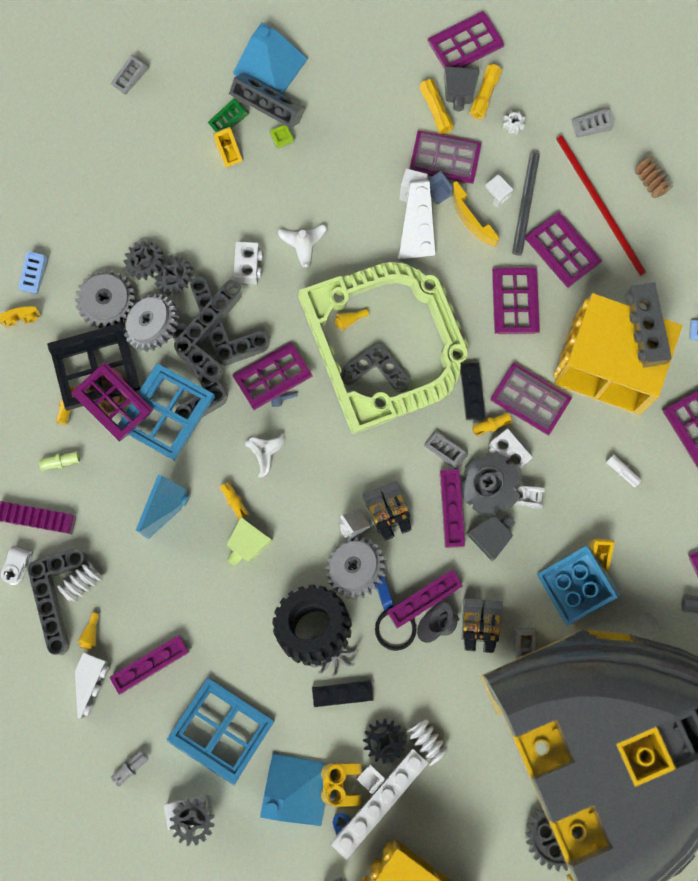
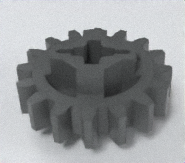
[123,240,165,280]
[154,256,194,296]
[169,799,215,846]

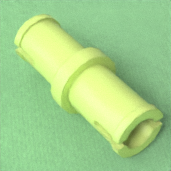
[39,451,80,471]

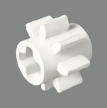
[503,111,525,135]

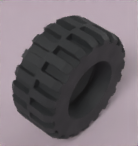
[272,585,352,666]

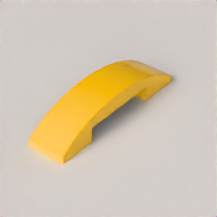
[452,181,500,247]

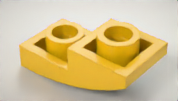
[0,306,41,328]

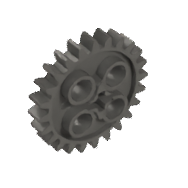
[525,805,583,872]

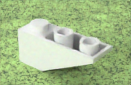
[339,509,371,540]
[75,653,109,719]

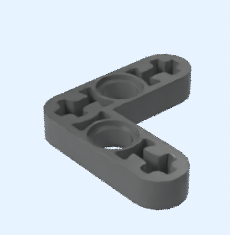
[340,344,409,392]

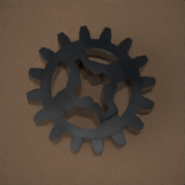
[363,718,407,764]

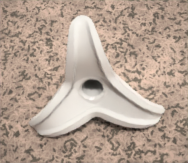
[278,225,327,268]
[245,433,285,478]

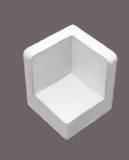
[485,174,513,208]
[357,764,385,794]

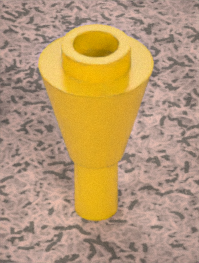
[334,309,369,331]
[77,612,99,650]

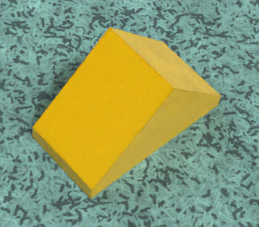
[213,127,243,168]
[589,539,615,573]

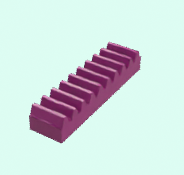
[439,469,465,548]
[0,501,76,535]
[386,569,463,629]
[109,635,190,695]

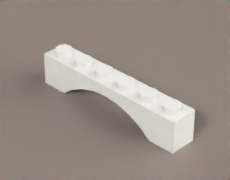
[330,749,428,860]

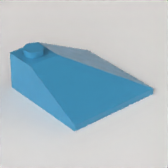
[233,22,307,94]
[135,474,189,539]
[537,545,622,626]
[260,754,329,826]

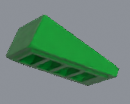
[208,98,249,132]

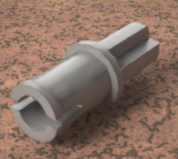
[111,751,149,787]

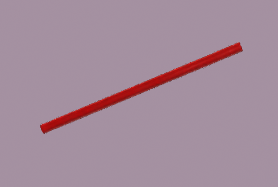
[556,135,646,276]

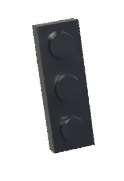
[460,362,485,421]
[312,681,373,707]

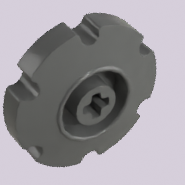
[461,453,523,516]

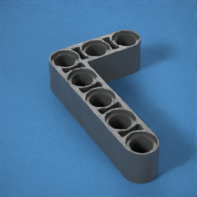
[190,276,269,366]
[174,280,242,382]
[172,323,227,420]
[28,549,88,655]

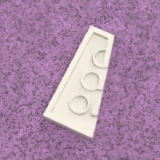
[398,180,435,260]

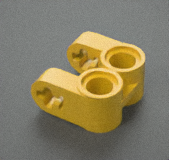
[321,763,362,807]

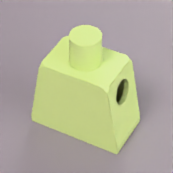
[226,517,272,567]

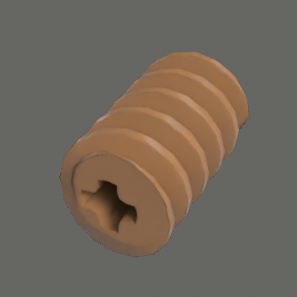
[635,156,673,198]

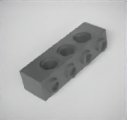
[229,73,305,128]
[625,282,672,368]

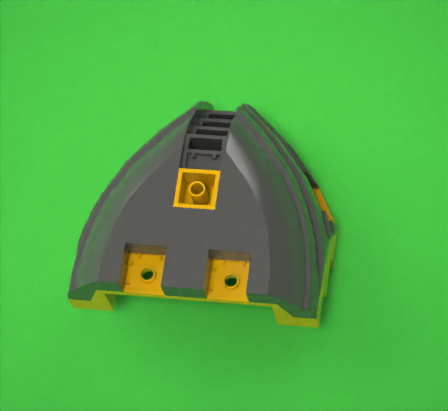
[480,629,698,881]

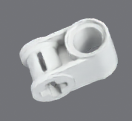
[514,486,545,509]
[1,546,32,585]

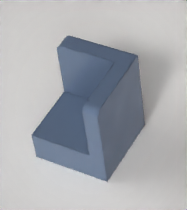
[428,171,453,204]

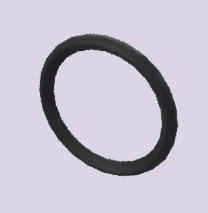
[375,611,416,651]

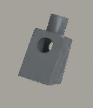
[444,67,479,111]
[467,514,515,562]

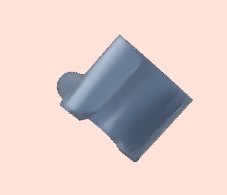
[271,392,297,407]

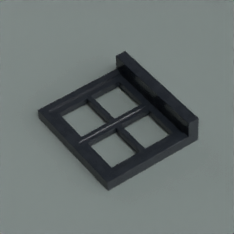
[47,323,141,411]

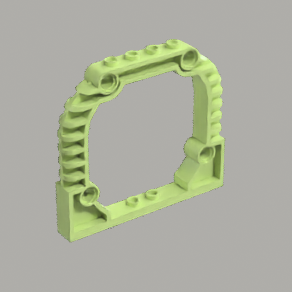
[298,262,468,435]

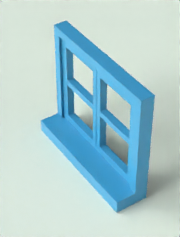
[118,363,215,461]
[167,678,275,786]

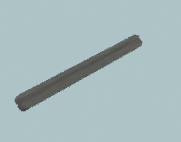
[512,152,540,256]

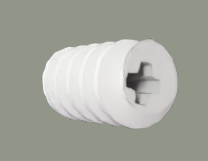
[57,561,103,602]
[406,719,448,766]

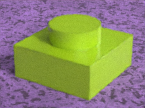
[269,125,294,149]

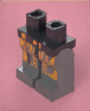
[363,481,412,541]
[461,598,503,653]

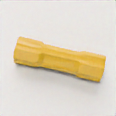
[469,64,502,120]
[419,79,454,135]

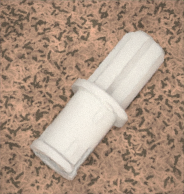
[606,454,642,487]

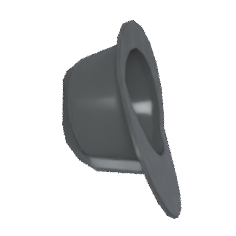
[417,602,460,643]

